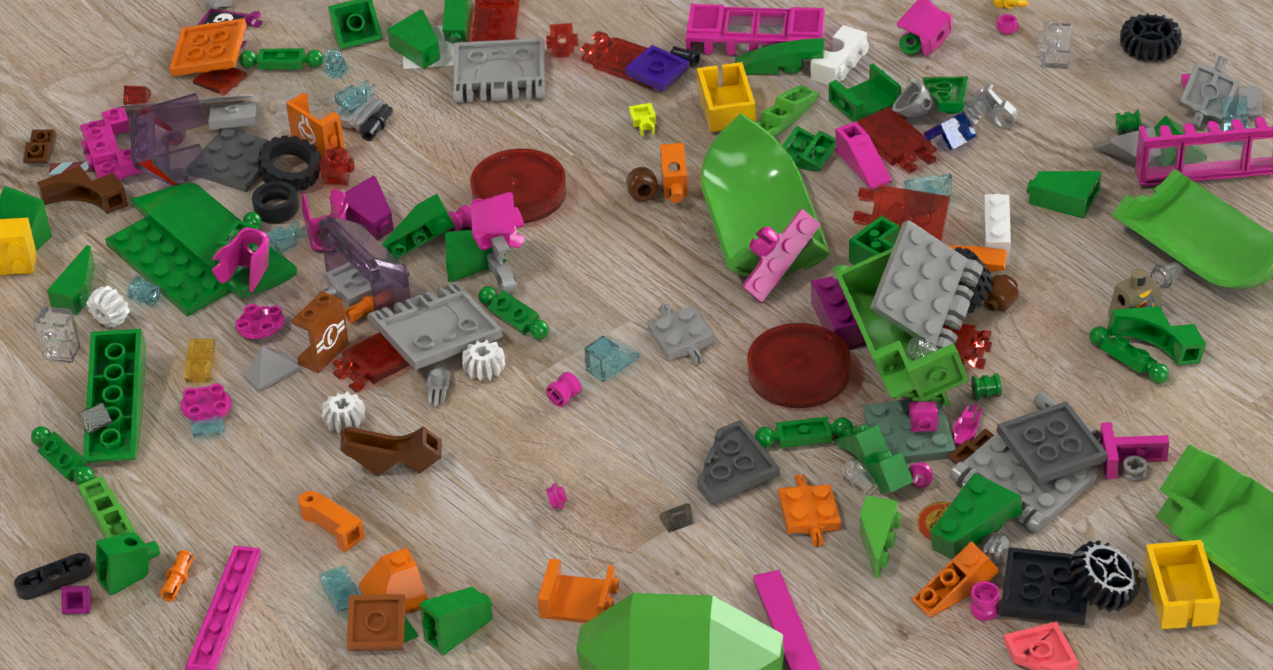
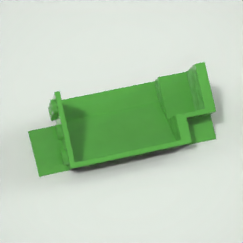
[833,248,969,407]
[1156,444,1273,605]

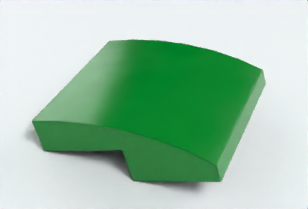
[782,126,835,171]

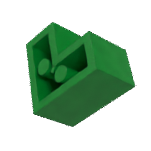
[849,216,900,265]

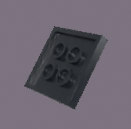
[1000,547,1087,625]

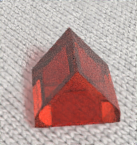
[123,85,151,105]

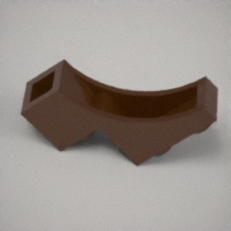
[37,166,128,214]

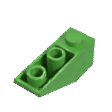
[860,495,902,578]

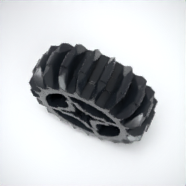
[1120,13,1182,63]
[1066,540,1142,613]

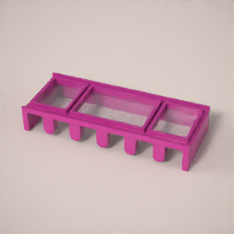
[1135,117,1273,186]

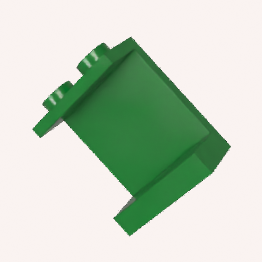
[828,63,902,123]

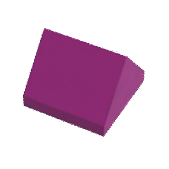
[61,586,93,614]

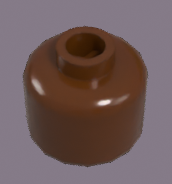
[626,167,659,202]
[983,274,1019,312]

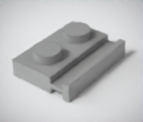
[334,90,383,132]

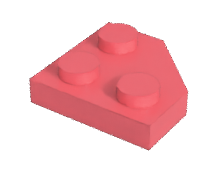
[1003,622,1079,670]

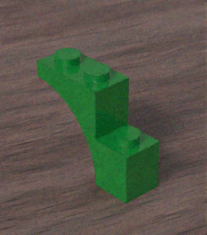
[1107,306,1206,365]
[835,423,914,494]

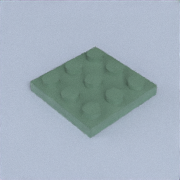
[863,399,955,464]

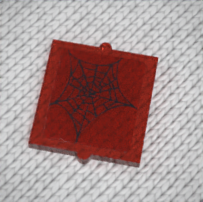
[193,67,247,96]

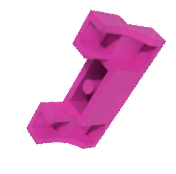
[80,107,145,181]

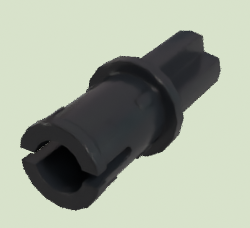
[360,104,393,141]

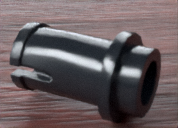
[670,46,700,67]

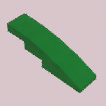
[735,38,825,75]

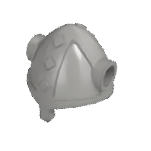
[892,77,932,118]

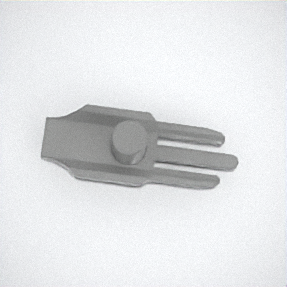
[427,366,450,408]
[983,534,1010,563]

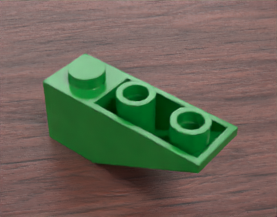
[381,194,455,260]

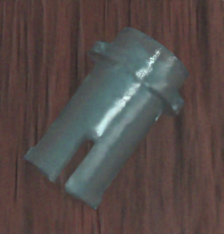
[191,415,225,438]

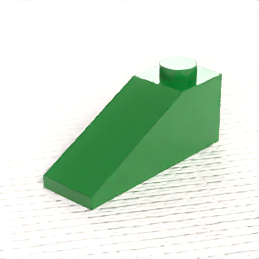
[47,245,95,316]

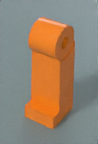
[298,491,365,552]

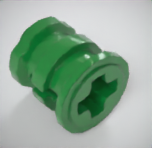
[1115,109,1142,134]
[971,373,1002,401]

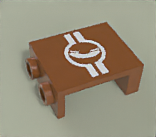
[291,291,349,374]

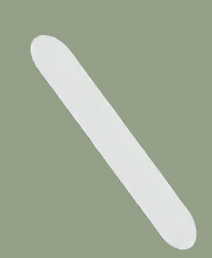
[111,95,254,110]

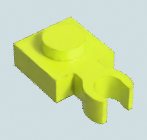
[629,103,656,137]

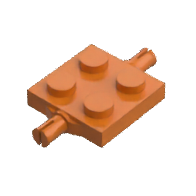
[777,474,841,547]

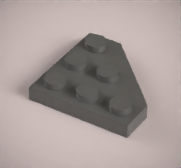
[697,420,780,505]

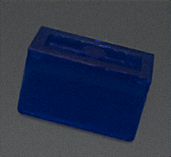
[923,111,976,151]

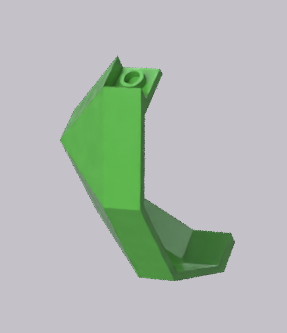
[576,593,784,670]

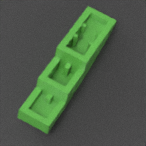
[755,85,820,137]
[78,476,135,539]

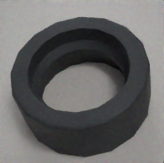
[252,181,299,223]

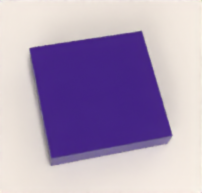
[626,45,689,92]

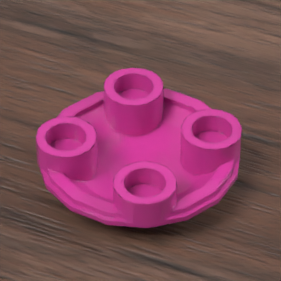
[235,304,285,339]
[180,383,232,423]

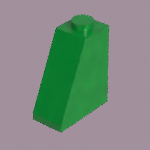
[442,0,474,43]
[387,9,441,69]
[1027,171,1102,219]
[445,230,510,282]
[420,586,493,655]

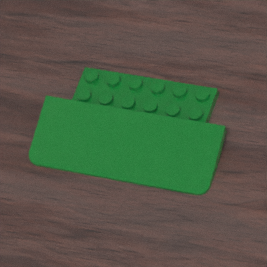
[105,183,297,317]

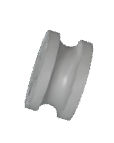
[1122,456,1147,482]

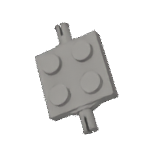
[1178,56,1240,129]
[319,254,397,307]
[647,304,715,365]

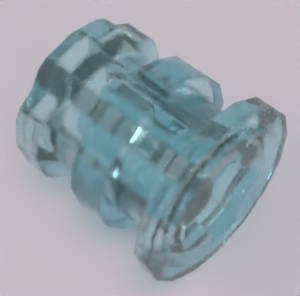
[323,49,348,78]
[127,276,161,306]

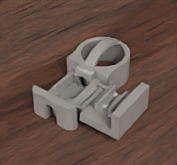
[961,84,1018,129]
[487,236,518,294]

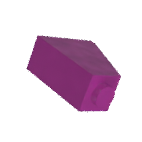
[343,175,394,242]

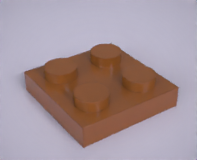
[347,594,405,651]

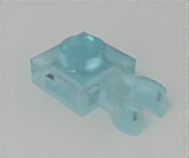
[334,80,376,112]
[266,221,306,253]

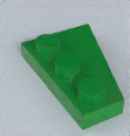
[922,76,969,114]

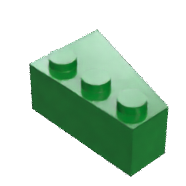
[930,473,1022,559]

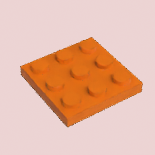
[169,18,247,77]

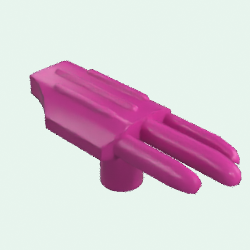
[952,404,982,447]

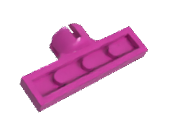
[741,209,821,303]

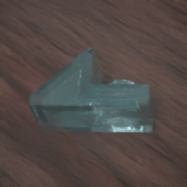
[1220,96,1248,145]

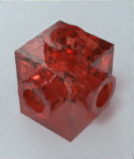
[546,23,578,58]
[319,147,355,185]

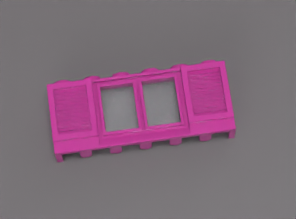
[686,4,825,56]

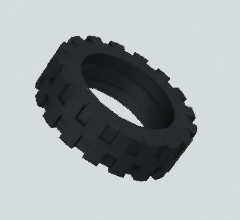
[258,135,321,192]

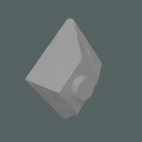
[1093,126,1161,163]

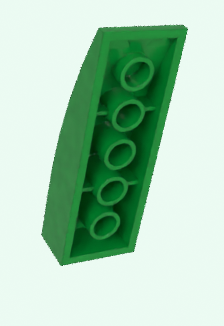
[83,328,146,463]

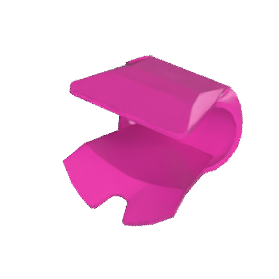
[897,0,953,55]
[302,189,348,251]
[471,192,524,250]
[212,227,270,293]

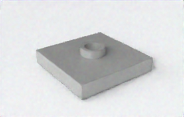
[209,102,257,130]

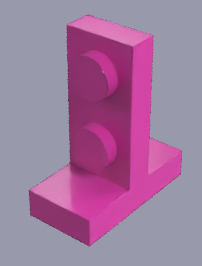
[1099,422,1169,479]

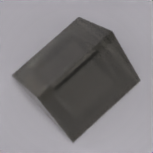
[77,402,112,434]
[659,503,693,533]

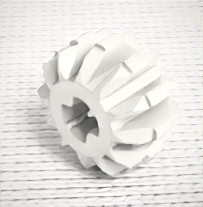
[86,285,130,329]
[462,340,505,381]
[321,391,365,434]

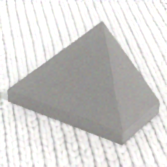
[245,346,301,393]

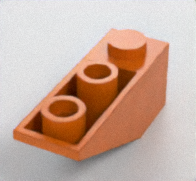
[912,541,1000,617]

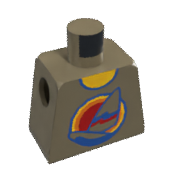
[1108,269,1162,318]

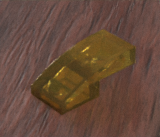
[184,338,216,383]

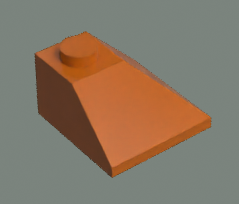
[359,548,428,615]

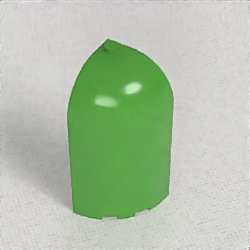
[700,113,831,278]
[1112,168,1273,289]

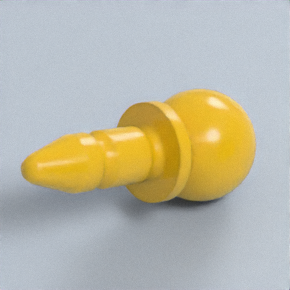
[993,0,1029,9]

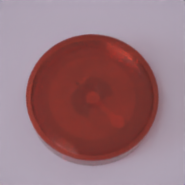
[470,148,567,223]
[747,323,850,408]

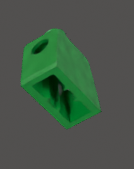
[96,532,160,596]

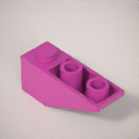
[835,122,892,190]

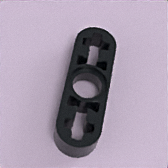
[14,553,93,600]

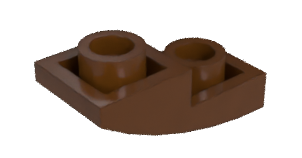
[23,129,57,163]

